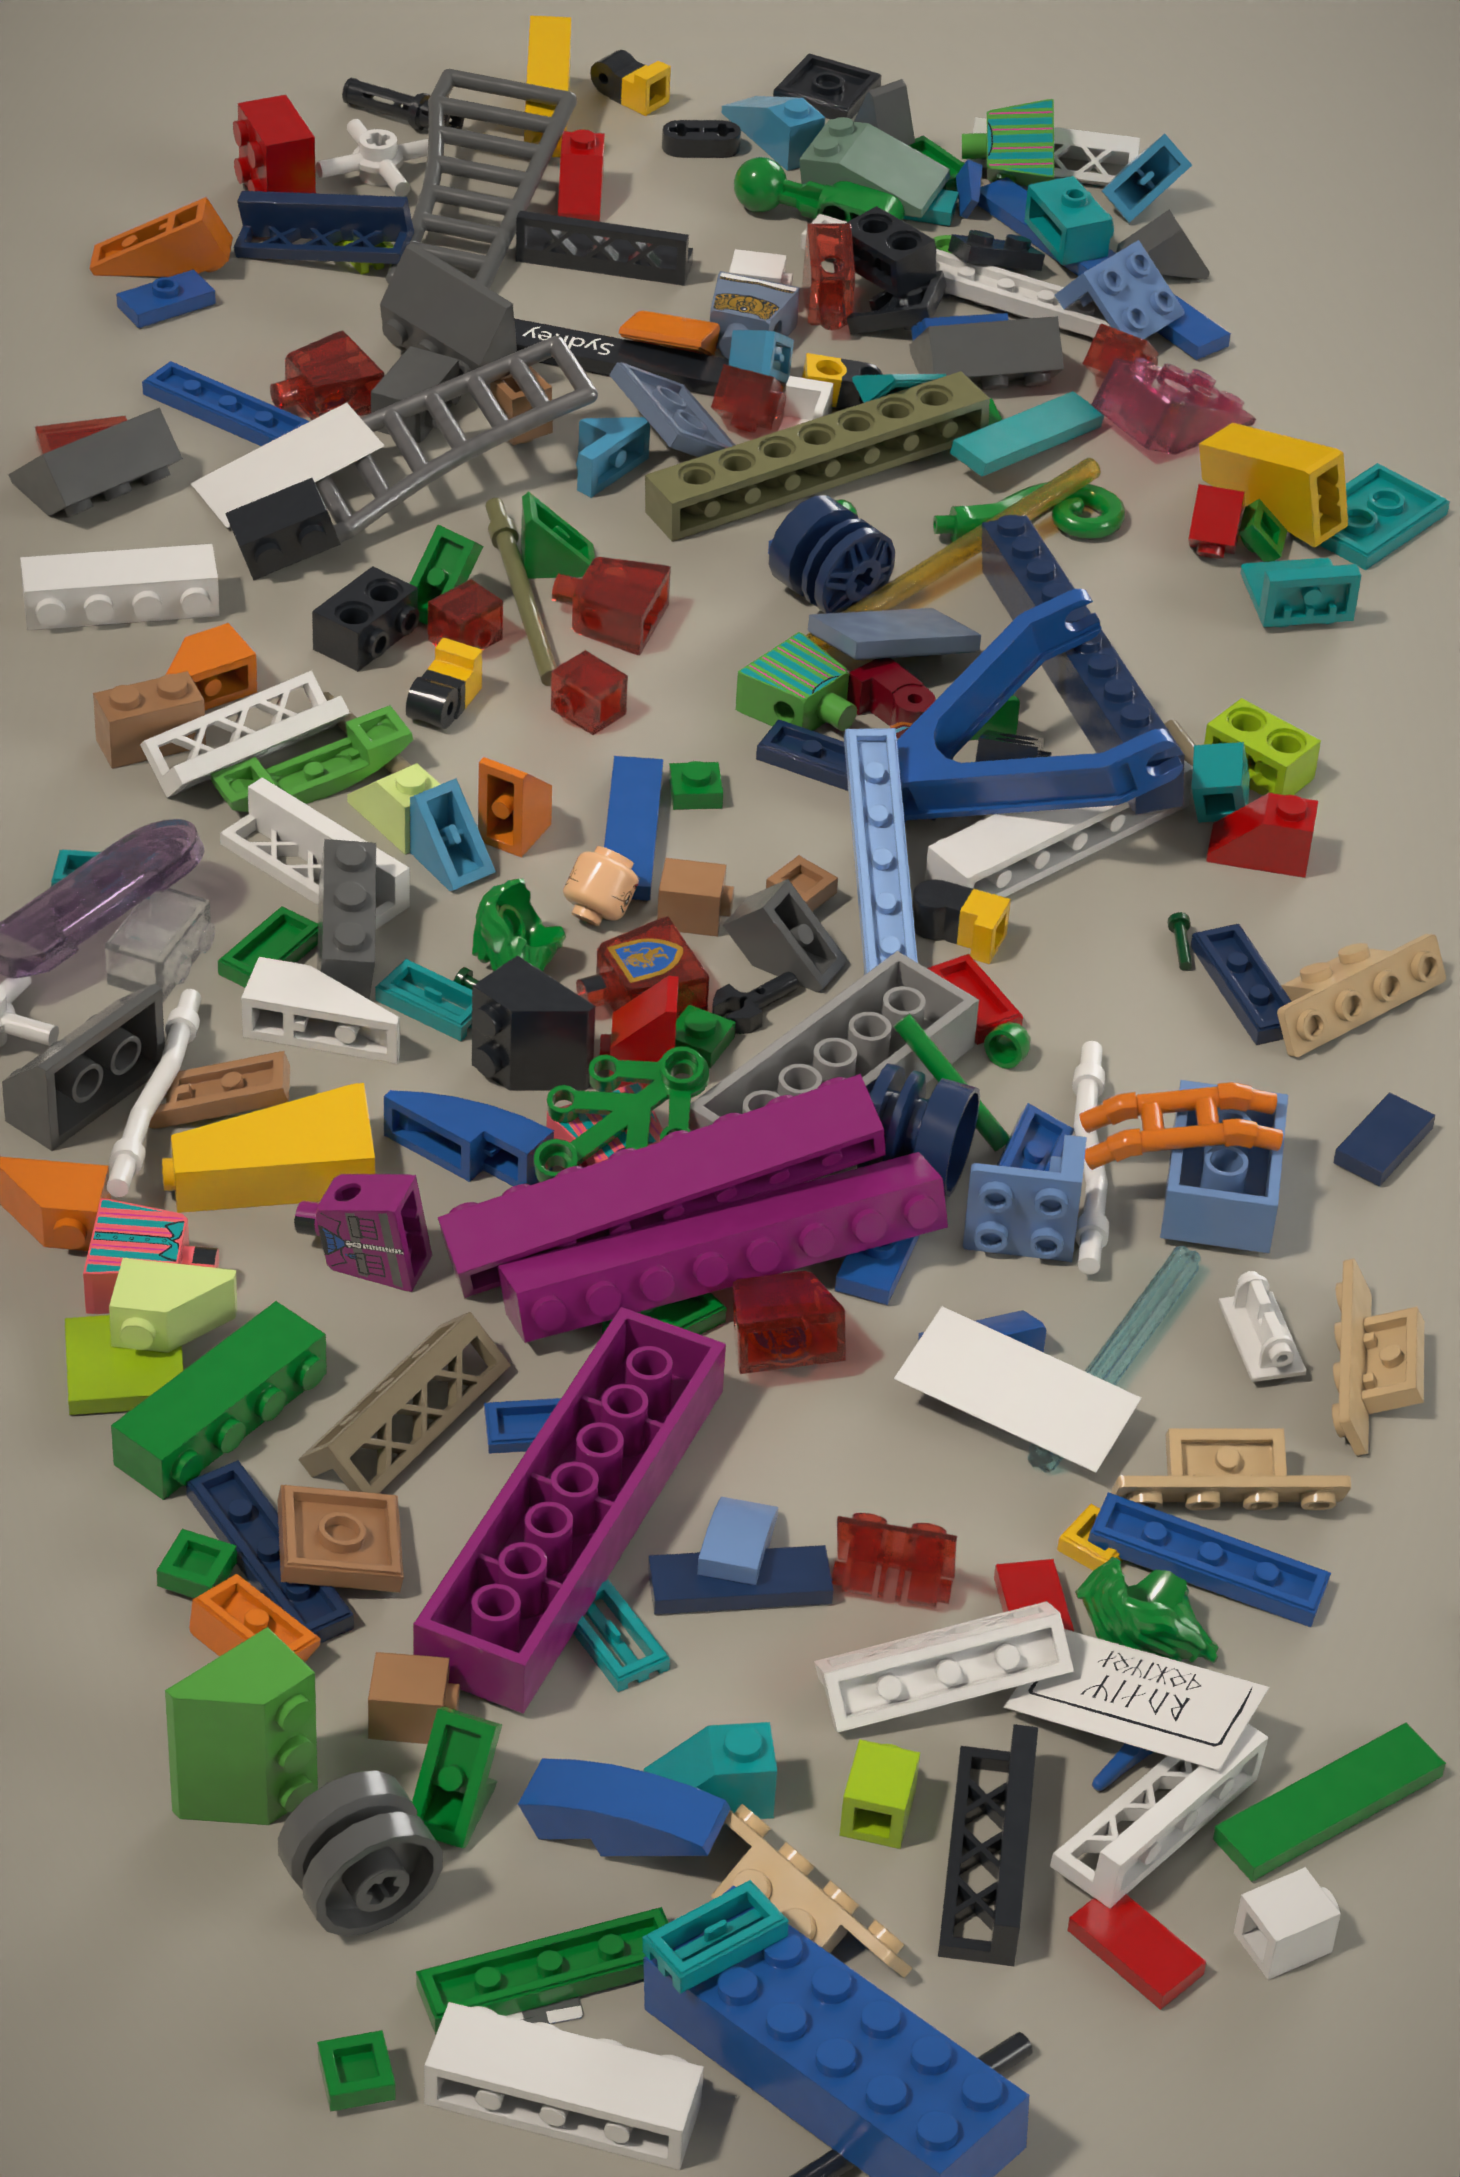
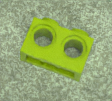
[1204,698,1321,796]

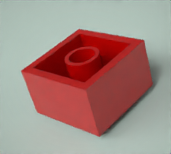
[233,94,316,193]

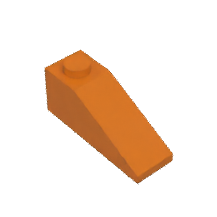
[89,197,233,277]

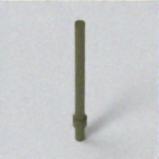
[485,498,560,686]

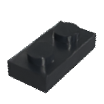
[948,230,1045,271]

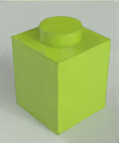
[839,1739,920,1849]

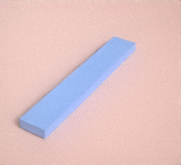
[844,728,918,975]

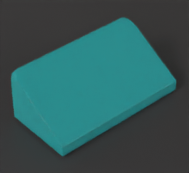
[852,374,947,403]

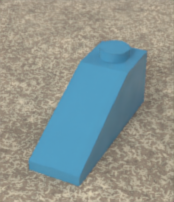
[721,96,825,171]

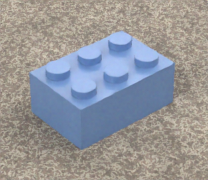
[1160,1080,1288,1253]

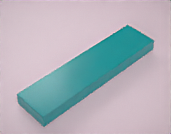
[950,391,1105,477]

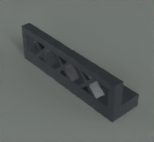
[516,210,693,286]
[938,1724,1038,1967]

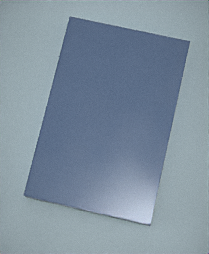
[609,362,735,457]
[808,608,981,660]

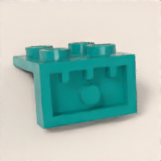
[1240,558,1362,628]

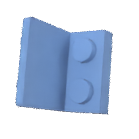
[1055,240,1185,349]
[963,1135,1087,1262]

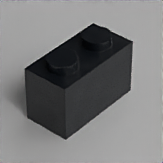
[225,478,341,581]

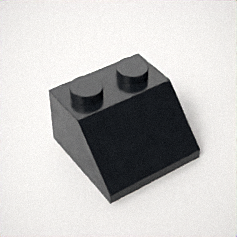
[472,955,596,1091]

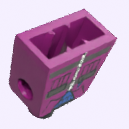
[294,1174,433,1292]

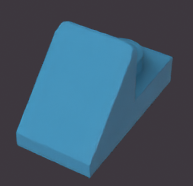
[576,417,650,498]

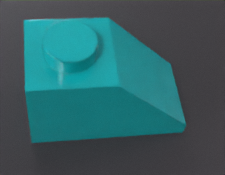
[643,1722,777,1819]

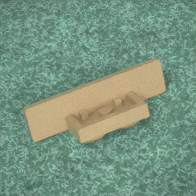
[1277,934,1446,1057]
[1332,1258,1425,1456]
[1112,1428,1351,1510]
[711,1804,912,1978]

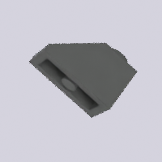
[722,879,848,992]

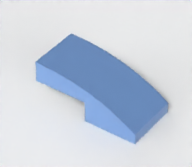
[697,1496,778,1585]

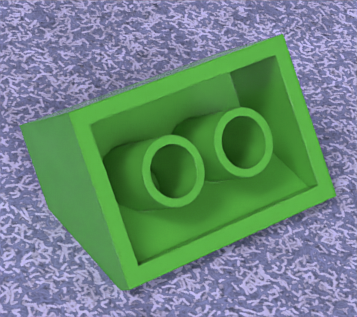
[165,1627,318,1825]

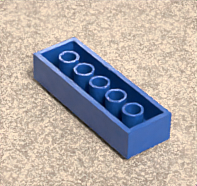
[643,1885,1030,2177]

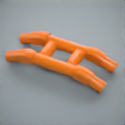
[1079,1082,1283,1170]

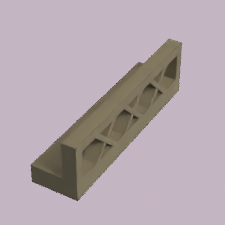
[298,1312,511,1494]

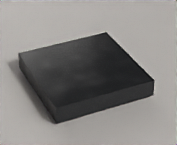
[773,53,882,119]

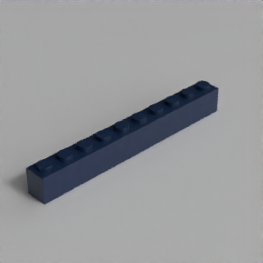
[982,515,1185,815]

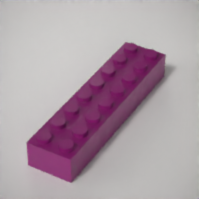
[413,1307,726,1714]

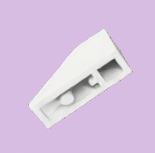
[241,957,400,1064]

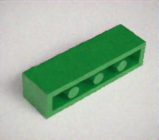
[111,1301,327,1500]

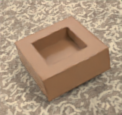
[766,855,838,912]

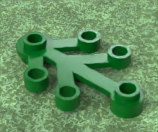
[534,1047,709,1182]

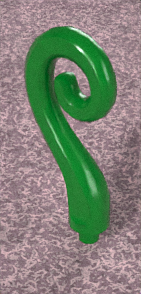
[933,481,1125,543]

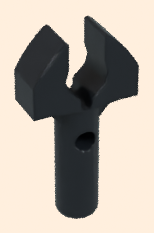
[712,972,799,1034]

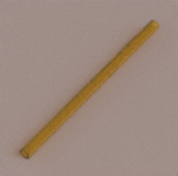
[805,457,1101,651]

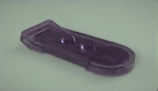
[0,819,205,979]

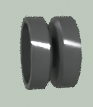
[278,1770,443,1936]

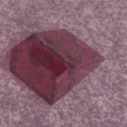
[1091,357,1256,455]

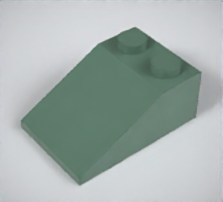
[799,117,951,218]

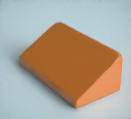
[618,311,720,356]
[189,1574,321,1662]

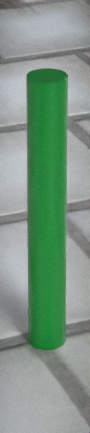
[893,1013,1010,1152]

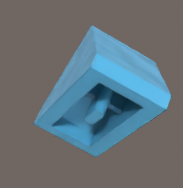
[1101,133,1192,223]
[727,330,794,384]
[410,778,496,891]

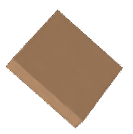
[277,1485,404,1592]

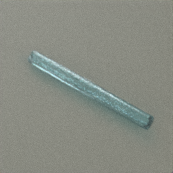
[1027,1245,1201,1473]

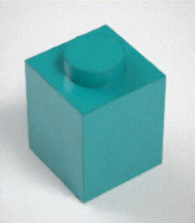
[1191,742,1250,823]

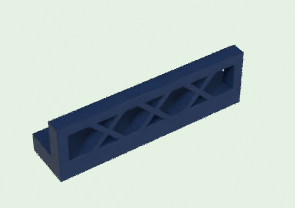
[233,191,414,264]

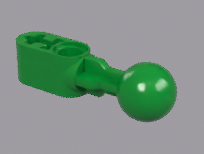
[734,157,905,222]

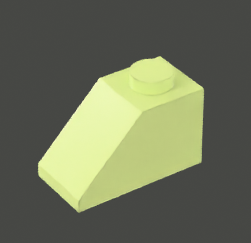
[347,763,441,854]
[109,1258,237,1353]

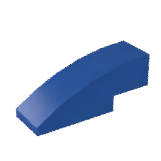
[384,1090,554,1186]
[518,1758,731,1857]

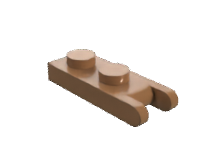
[147,1051,290,1129]

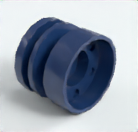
[768,495,896,614]
[856,1063,980,1197]

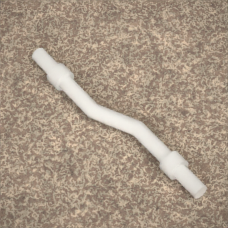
[107,989,202,1197]
[1072,1041,1109,1274]

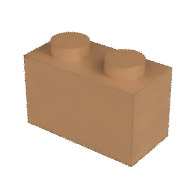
[93,671,206,769]

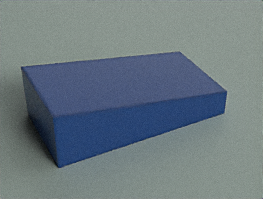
[956,159,983,219]

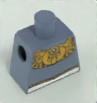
[710,271,800,359]

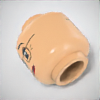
[563,846,639,926]

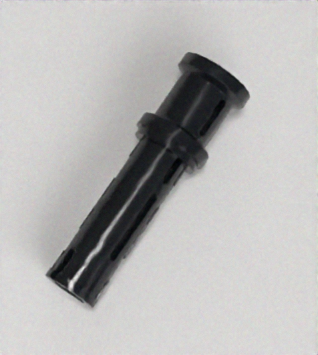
[342,77,464,131]

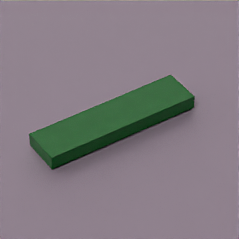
[1213,1722,1446,1882]
[416,1907,669,2035]

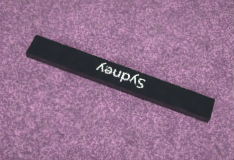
[514,318,743,399]

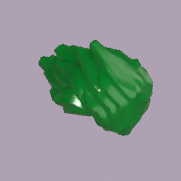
[472,878,566,972]
[1075,1557,1219,1663]

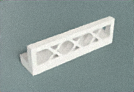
[969,117,1140,186]
[140,670,350,798]
[220,778,410,930]
[814,1601,1074,1732]
[1050,1724,1268,1909]

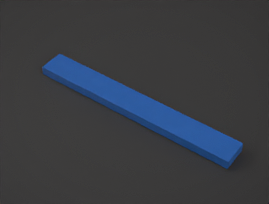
[977,177,1231,360]

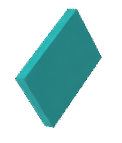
[1320,463,1450,570]

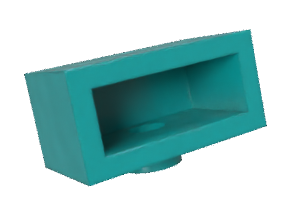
[1024,176,1114,265]

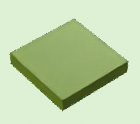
[64,1315,183,1415]

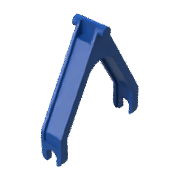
[897,589,1183,823]

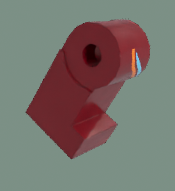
[847,658,936,739]

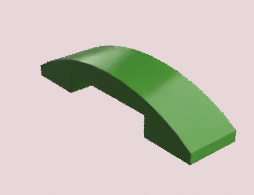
[210,705,413,812]

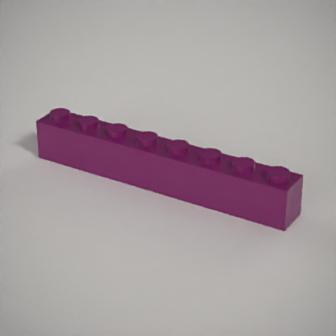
[438,1074,885,1298]
[498,1152,948,1343]

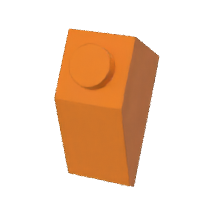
[166,623,257,710]
[478,757,552,858]
[0,1156,111,1251]

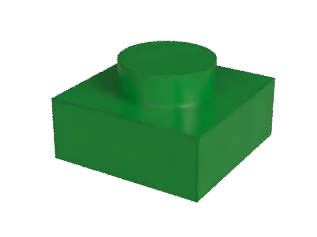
[1239,499,1287,562]
[669,761,723,810]
[675,1005,736,1069]
[156,1528,238,1598]
[317,2030,396,2112]

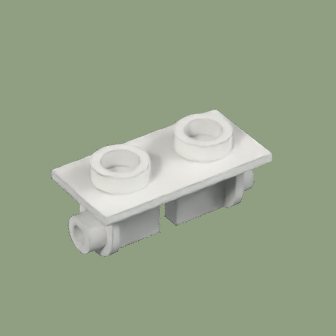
[1218,1271,1306,1382]

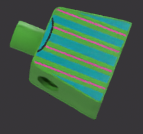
[962,99,1054,187]
[735,632,857,731]

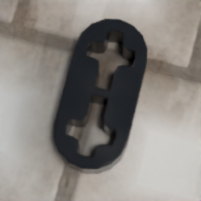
[662,120,741,158]

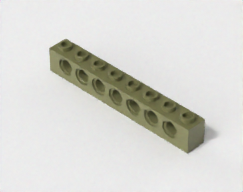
[645,371,990,541]

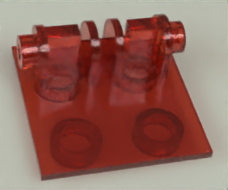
[832,1513,957,1608]

